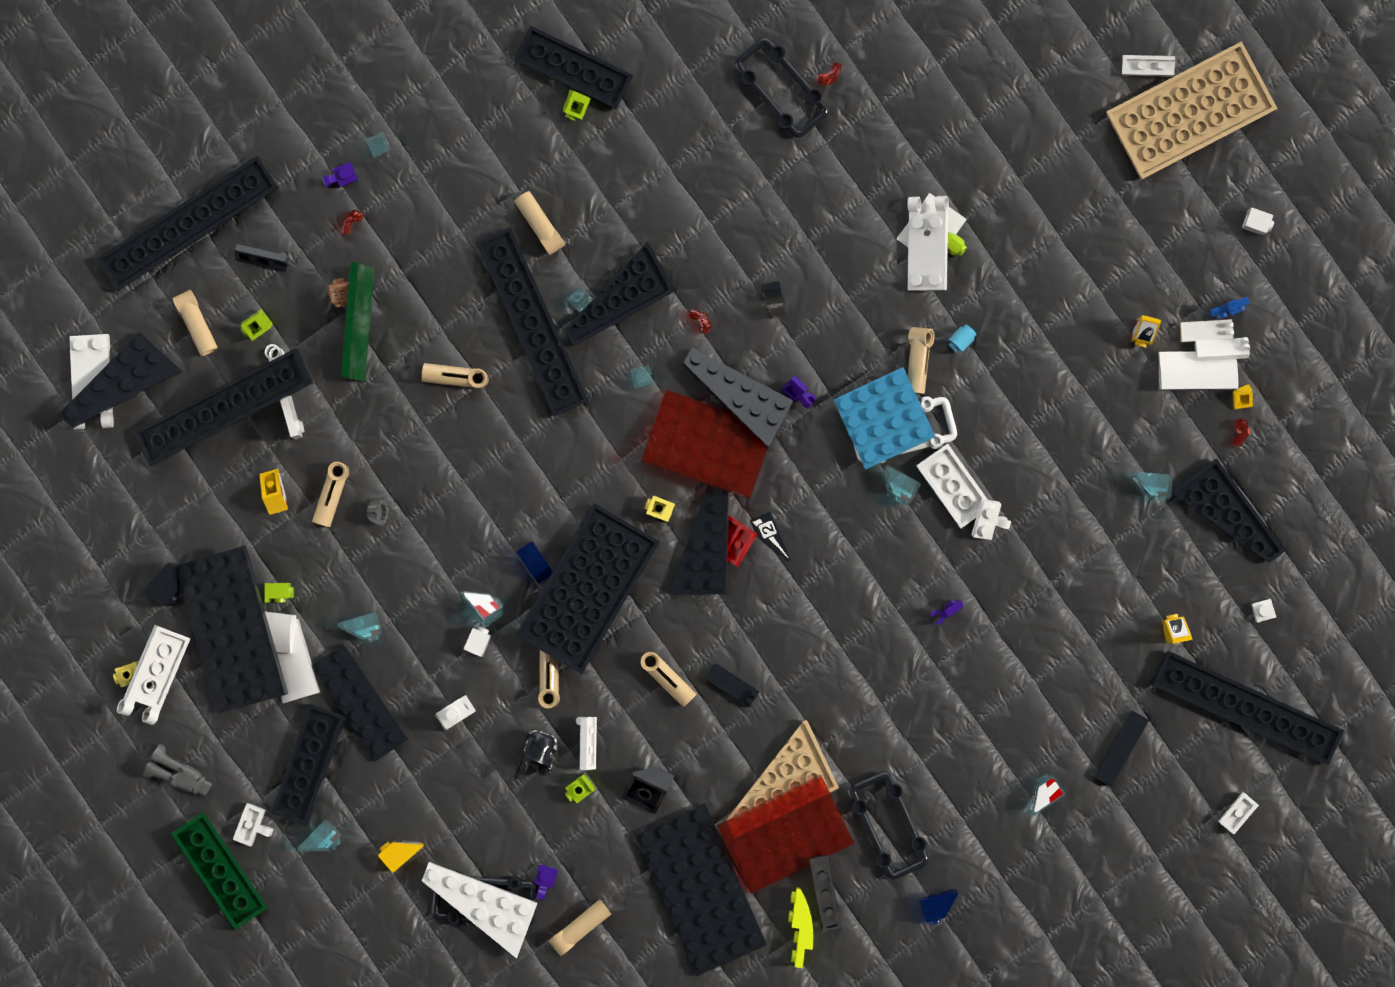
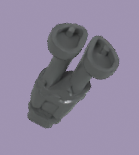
[142,744,212,797]

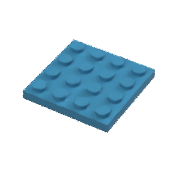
[834,367,936,469]

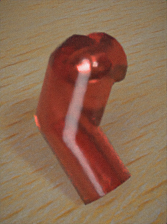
[817,62,842,85]
[340,210,364,235]
[688,309,712,334]
[1232,418,1250,448]

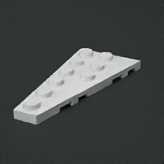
[422,862,537,958]

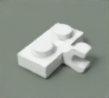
[972,499,1011,540]
[233,803,274,846]

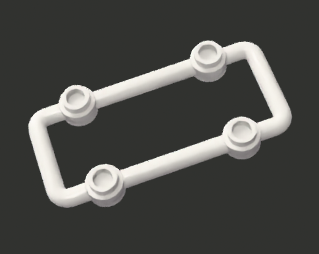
[853,397,957,463]

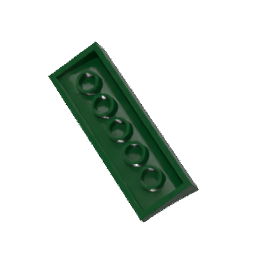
[341,262,375,382]
[170,812,268,931]

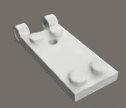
[908,196,949,291]
[70,334,114,430]
[265,344,305,439]
[117,625,190,725]

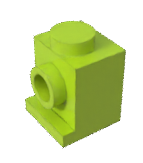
[562,90,591,121]
[241,309,273,341]
[265,583,294,602]
[565,773,596,803]

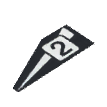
[751,512,791,561]

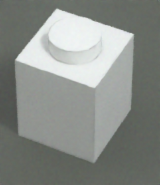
[1242,208,1274,236]
[464,626,492,657]

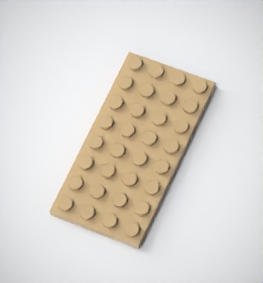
[1106,41,1277,180]

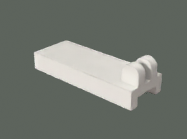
[1122,55,1175,77]
[1179,319,1234,342]
[1194,337,1250,361]
[576,717,597,770]

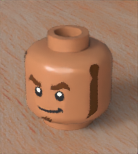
[327,278,349,307]

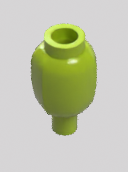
[947,232,967,256]

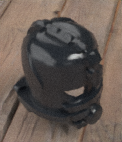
[514,729,557,779]

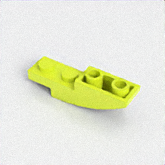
[788,887,813,968]

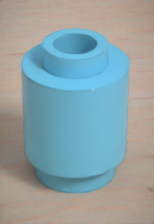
[948,324,977,353]

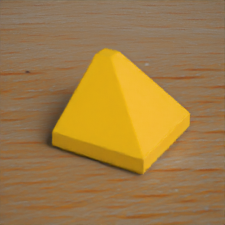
[1233,384,1253,409]

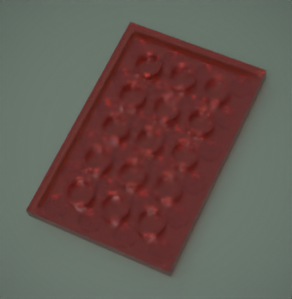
[641,390,767,499]
[717,775,854,894]

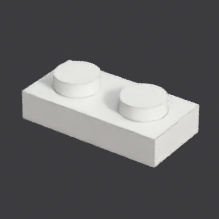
[1218,792,1259,834]

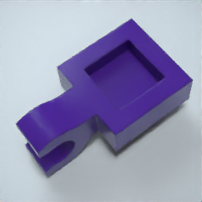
[322,162,358,188]
[781,375,817,409]
[930,599,964,625]
[535,864,558,900]

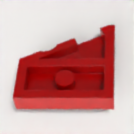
[727,515,758,566]

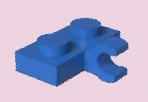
[1208,297,1250,320]

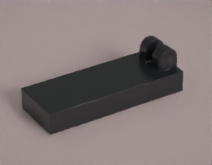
[235,244,289,272]
[706,663,760,708]

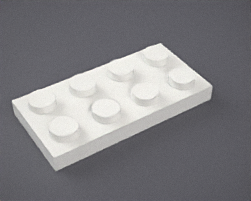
[916,444,988,528]

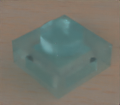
[366,132,391,158]
[566,286,593,313]
[631,366,653,389]

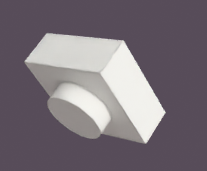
[1251,599,1276,622]

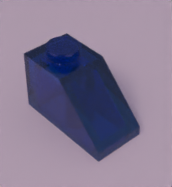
[516,541,553,584]
[918,889,958,925]

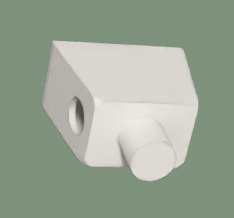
[435,695,476,731]

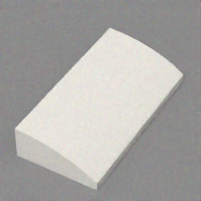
[1158,352,1238,390]
[265,611,297,654]
[277,619,320,703]

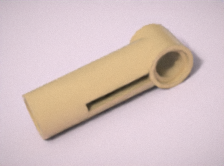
[514,191,566,255]
[173,290,218,356]
[908,327,934,394]
[422,363,489,389]
[312,462,349,527]
[538,650,560,708]
[641,652,697,707]
[548,900,611,956]

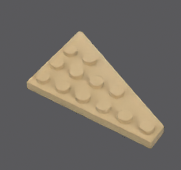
[726,720,839,838]

